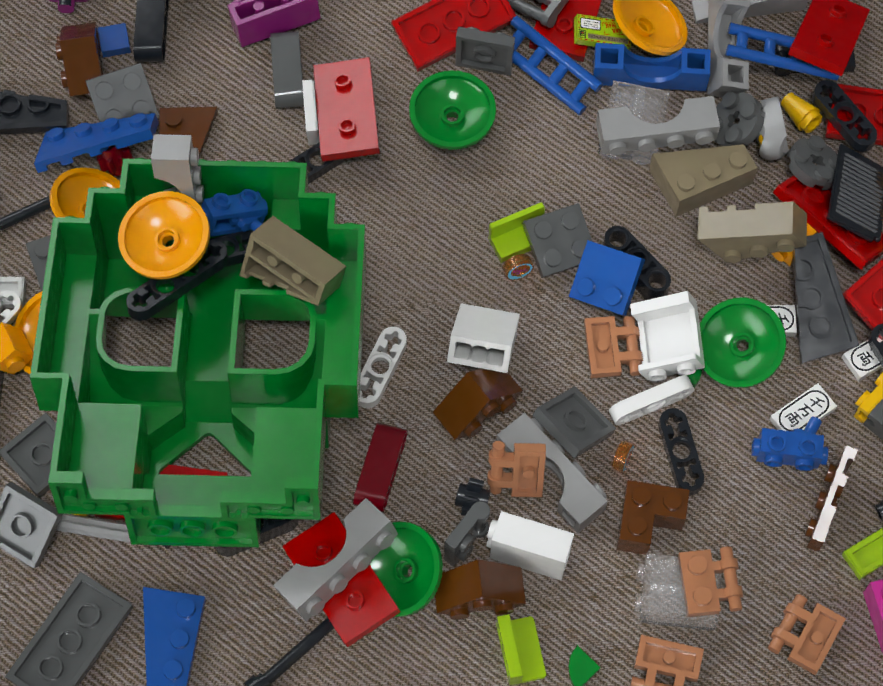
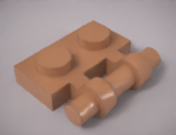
[584,316,643,378]
[487,441,546,497]
[678,547,743,617]
[768,594,846,675]
[630,635,704,686]

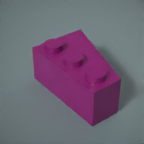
[227,0,321,47]

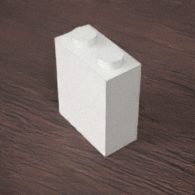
[447,303,520,373]
[486,511,574,581]

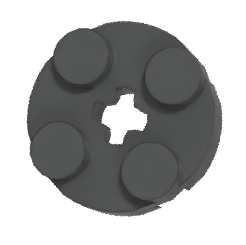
[715,91,764,146]
[787,135,838,190]

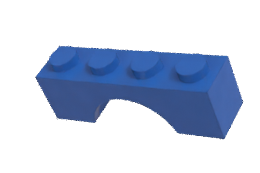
[593,43,711,92]

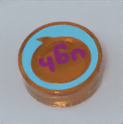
[503,254,534,280]
[612,440,635,473]

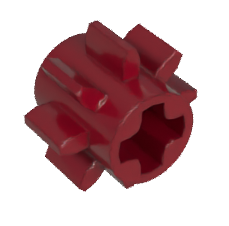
[96,145,133,176]

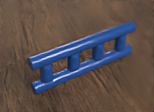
[510,16,603,115]
[725,23,839,81]

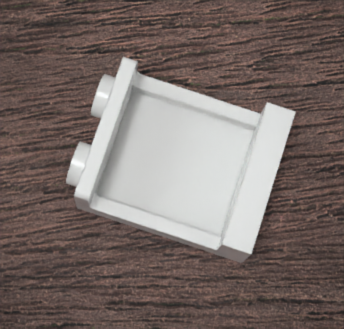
[630,291,705,382]

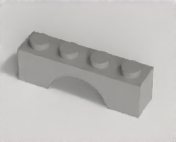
[707,0,750,97]
[596,96,720,155]
[151,134,204,206]
[496,412,608,533]
[273,498,398,621]

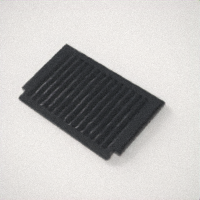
[827,144,883,242]

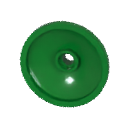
[409,70,496,150]
[700,297,787,388]
[369,522,443,617]

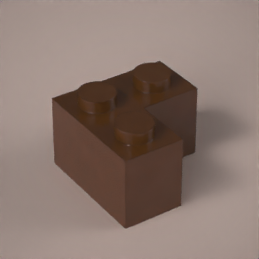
[55,22,103,96]
[433,369,523,440]
[616,480,690,555]
[435,559,526,620]

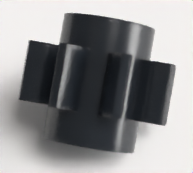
[455,477,491,516]

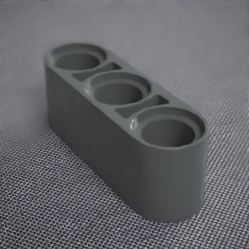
[270,31,304,109]

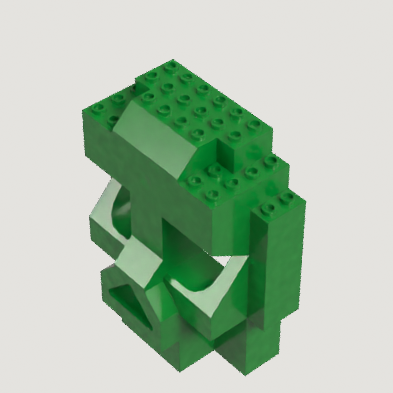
[30,158,366,548]

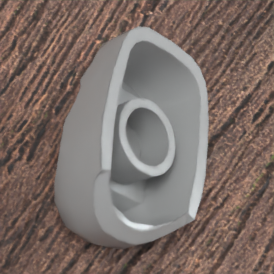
[756,96,789,160]

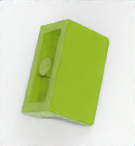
[488,202,545,263]
[496,614,546,686]

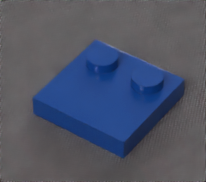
[569,240,645,316]

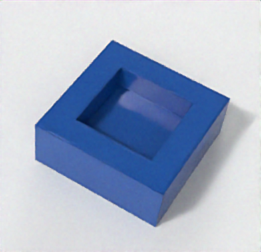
[98,23,131,58]

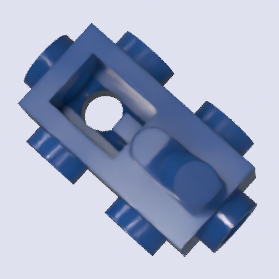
[201,189,268,237]
[751,416,828,471]

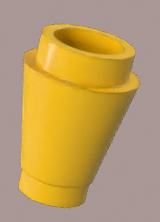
[781,92,823,133]

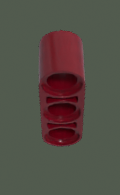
[353,422,408,513]

